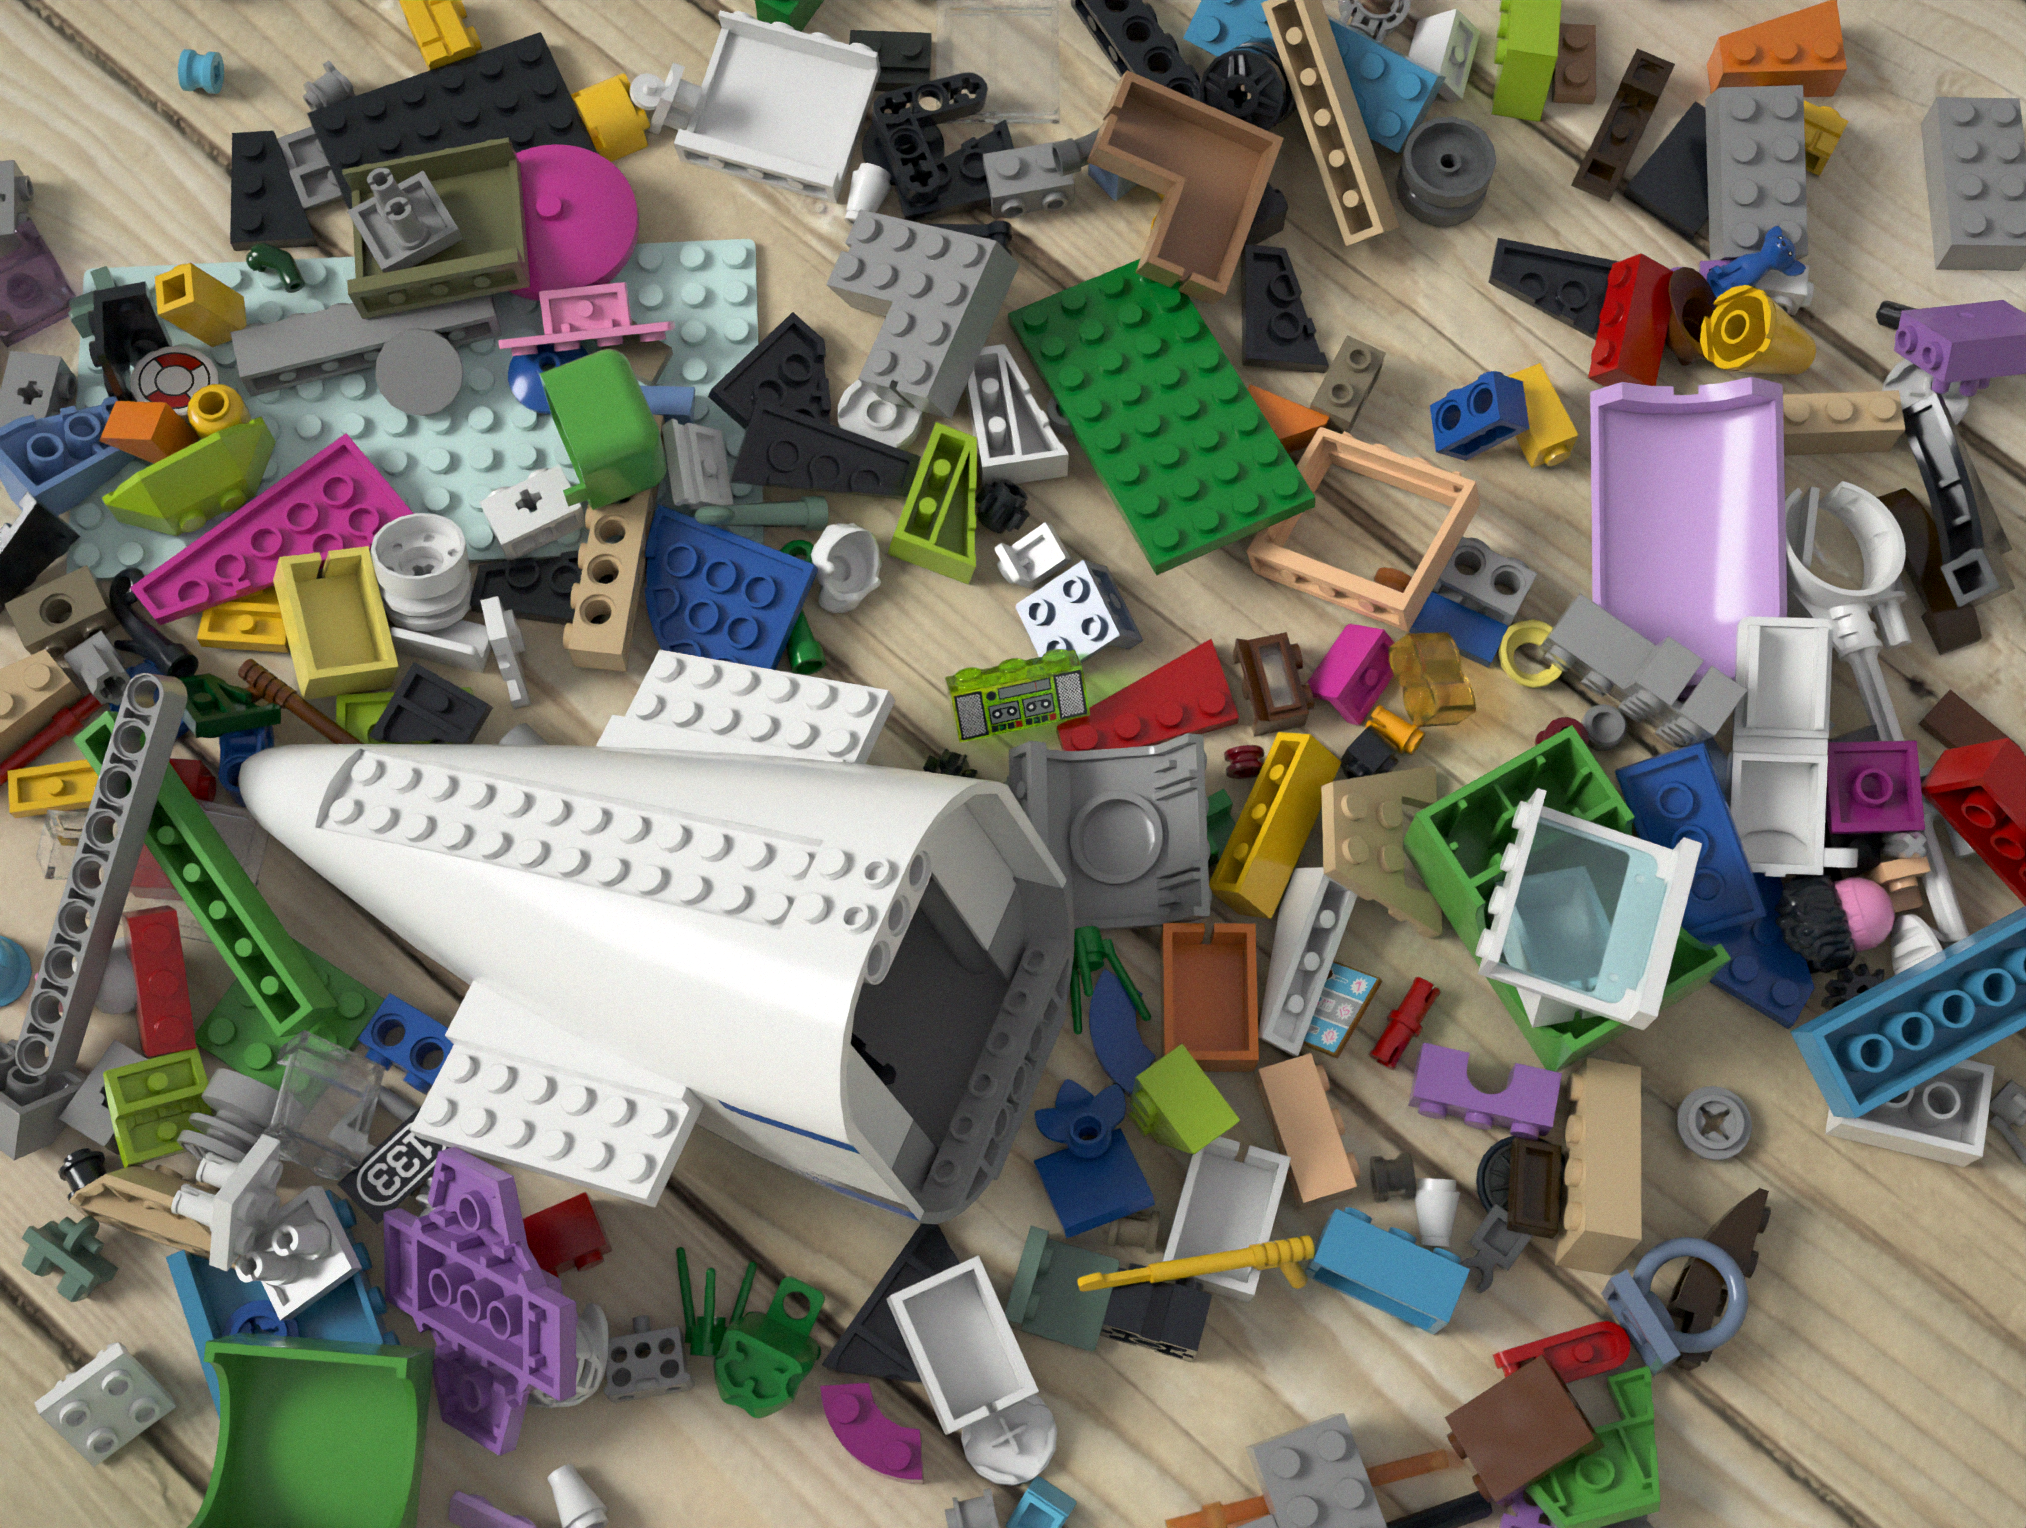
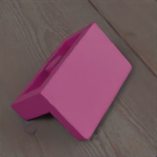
[1306,624,1406,725]

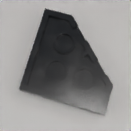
[708,312,831,430]

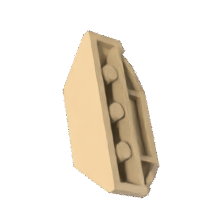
[69,1165,246,1270]

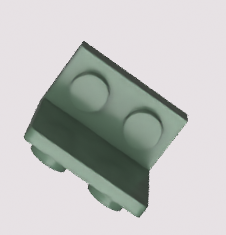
[1005,1226,1120,1352]

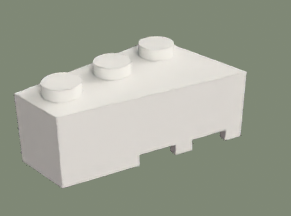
[965,344,1069,488]

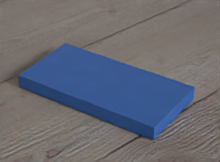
[1615,740,1767,938]

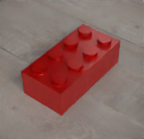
[1921,738,2026,906]

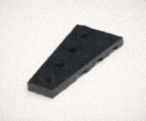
[729,398,921,499]

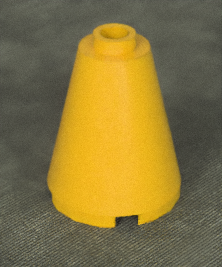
[1700,285,1816,375]

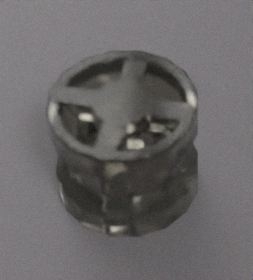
[1370,1153,1416,1203]

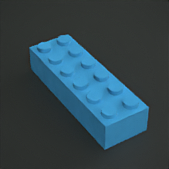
[1183,0,1446,153]
[1790,906,2026,1119]

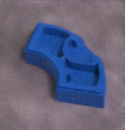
[1089,969,1156,1097]

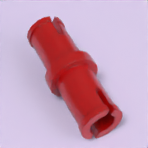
[1369,977,1441,1070]

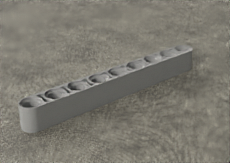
[15,673,188,1076]

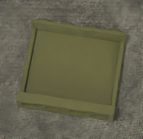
[342,137,530,319]

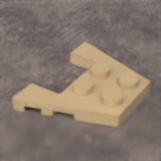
[1321,766,1443,938]

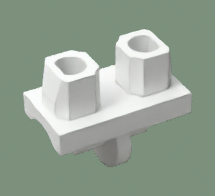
[630,62,702,135]

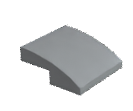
[277,126,343,211]

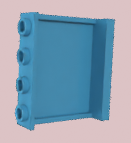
[166,1189,401,1420]

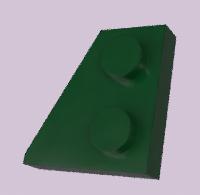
[177,673,281,738]

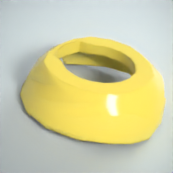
[1498,619,1562,688]

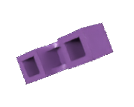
[1408,1042,1562,1140]

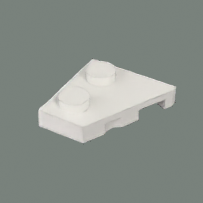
[480,596,531,709]

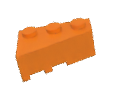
[1707,0,1847,97]

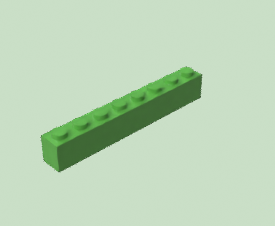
[73,711,338,1037]

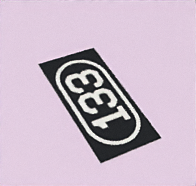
[337,1106,451,1225]

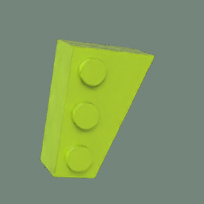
[1491,0,1562,122]
[887,422,977,585]
[1128,1044,1241,1154]

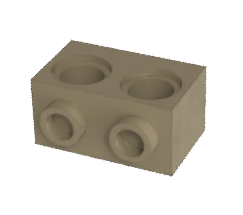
[1310,335,1386,434]

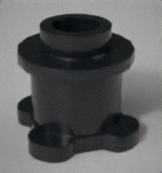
[58,1148,107,1201]

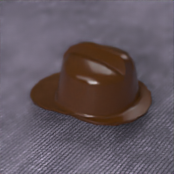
[1665,267,1717,366]

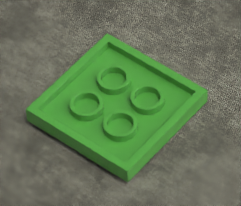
[195,937,385,1117]

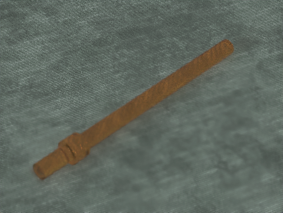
[1165,1449,1449,1528]

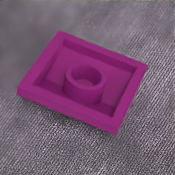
[1825,741,1925,834]

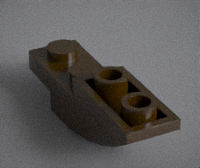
[1667,1188,1771,1371]

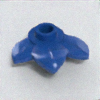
[1034,1079,1126,1158]

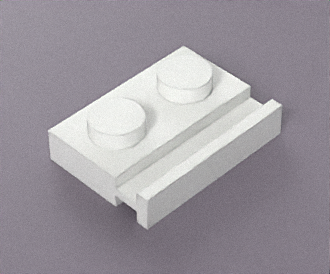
[662,419,734,510]

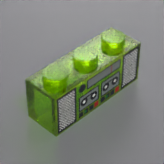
[945,649,1090,743]

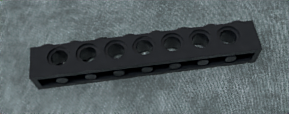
[1071,0,1288,245]

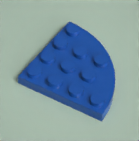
[644,504,818,670]

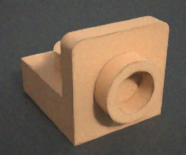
[1865,856,1931,914]

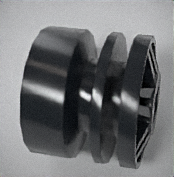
[1200,37,1297,131]

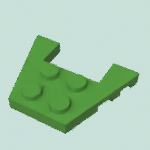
[1525,1366,1661,1528]

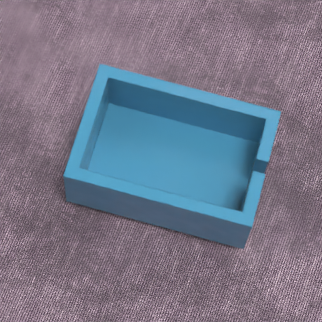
[1305,1207,1470,1335]

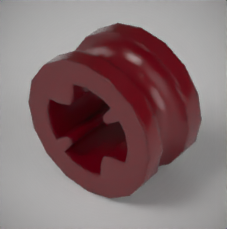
[1224,745,1264,779]

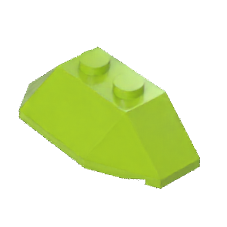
[102,417,276,536]

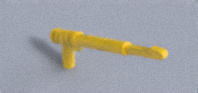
[1077,1235,1315,1292]

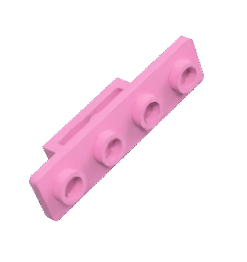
[498,282,675,356]

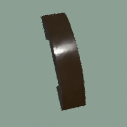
[1571,48,1675,202]
[1876,488,1982,655]

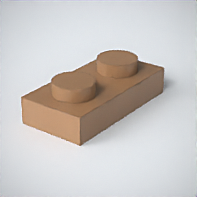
[1552,23,1596,105]

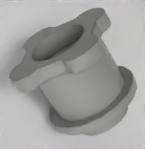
[303,61,356,111]
[945,1488,999,1528]

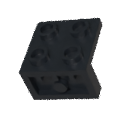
[88,281,172,401]

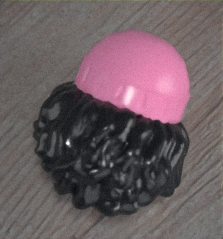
[1774,873,1895,974]

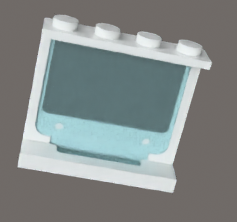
[1475,788,1702,1030]

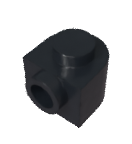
[1340,725,1399,779]

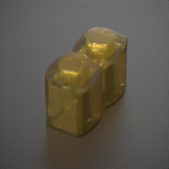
[1389,632,1476,727]

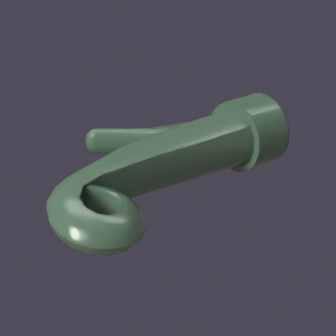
[694,496,828,531]

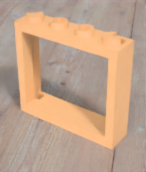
[1247,427,1480,632]

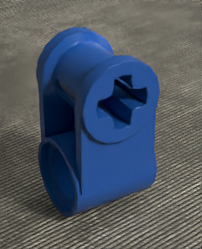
[218,725,274,807]

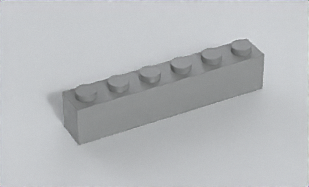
[230,294,502,397]

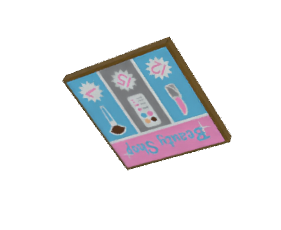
[1302,961,1383,1059]

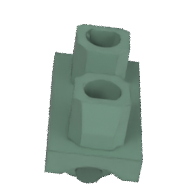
[21,1216,119,1302]

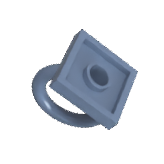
[1601,1237,1748,1377]

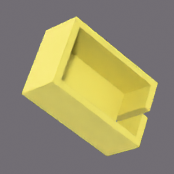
[273,546,399,700]

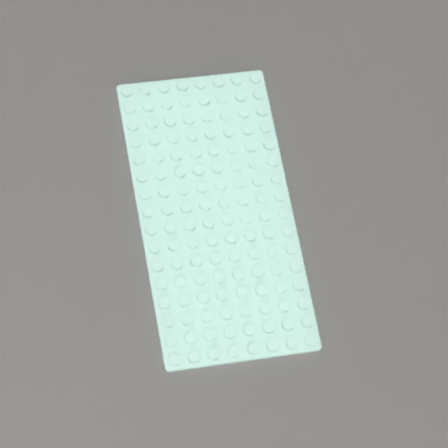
[66,239,764,581]

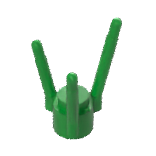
[1070,926,1151,1035]
[676,1247,757,1357]

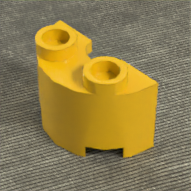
[570,73,650,162]

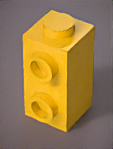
[155,263,247,347]
[1507,363,1578,468]

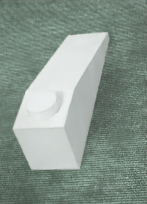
[1258,867,1357,1056]

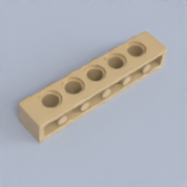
[563,414,665,672]

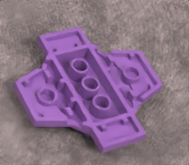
[383,1147,578,1456]

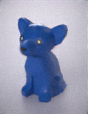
[1707,226,1806,299]

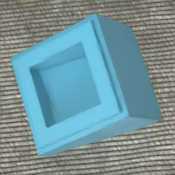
[1005,1476,1077,1528]

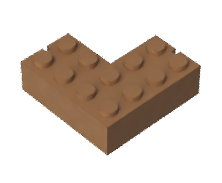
[1087,70,1284,305]

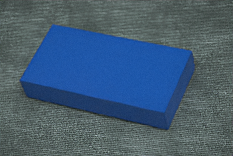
[1409,591,1508,668]

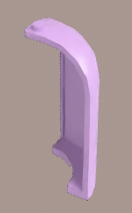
[1590,377,1787,701]

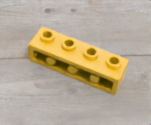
[1209,732,1341,919]

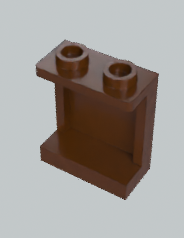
[1444,1354,1605,1508]

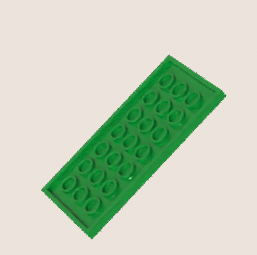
[1008,258,1315,576]

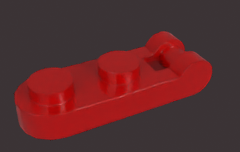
[1493,1321,1631,1384]

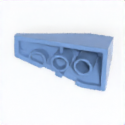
[0,396,136,516]

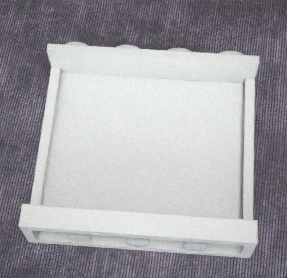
[674,10,881,204]

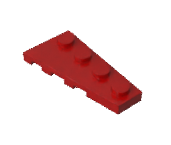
[1056,638,1239,751]

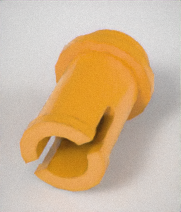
[1365,704,1426,756]

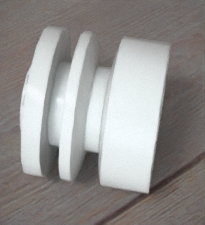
[371,513,473,632]

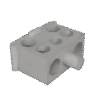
[604,1315,694,1403]

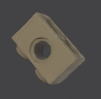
[5,565,120,659]

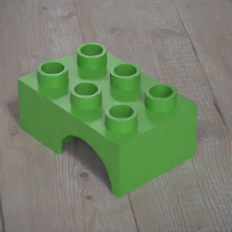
[1403,725,1731,1072]
[187,1332,435,1528]

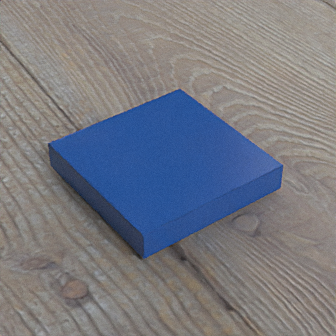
[1034,1128,1155,1239]

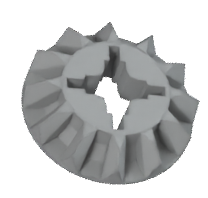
[1676,1086,1752,1161]

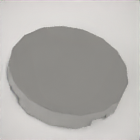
[375,328,463,416]

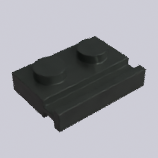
[849,30,932,92]

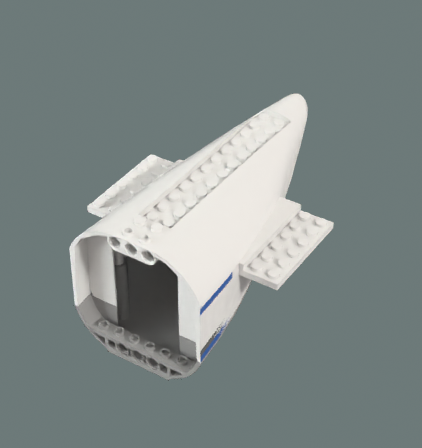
[238,650,1075,1224]

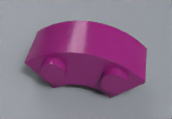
[820,1383,924,1484]

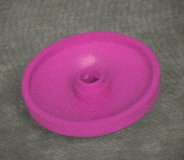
[509,144,640,301]

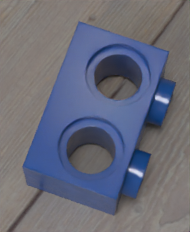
[1430,371,1530,461]
[358,993,454,1095]

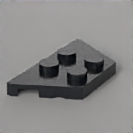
[822,1223,960,1384]

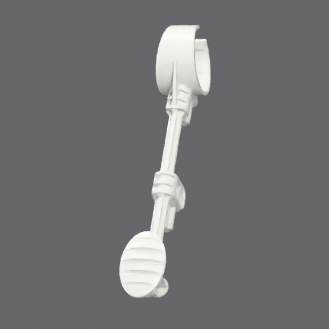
[1785,481,1977,975]

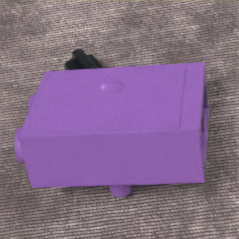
[1876,300,2026,397]

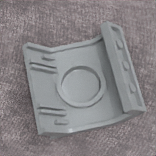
[1009,733,1212,931]

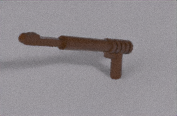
[238,659,364,744]

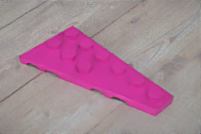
[130,433,414,626]

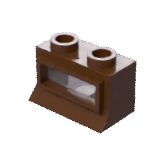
[1232,632,1314,737]

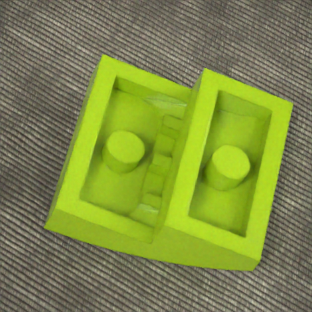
[103,1047,213,1168]

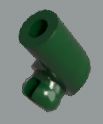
[246,243,305,293]

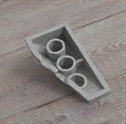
[0,1039,88,1161]

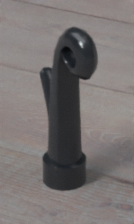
[109,567,199,678]

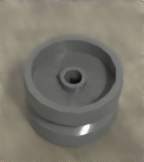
[1396,116,1496,227]

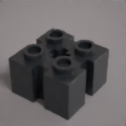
[1099,1263,1213,1363]

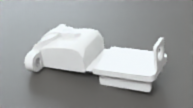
[1726,616,1858,877]

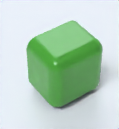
[539,349,667,511]

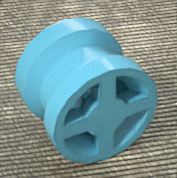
[178,49,224,94]

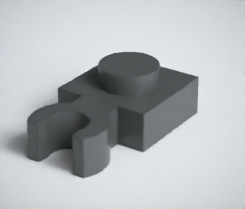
[1459,1204,1533,1293]

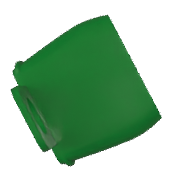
[713,1276,825,1419]

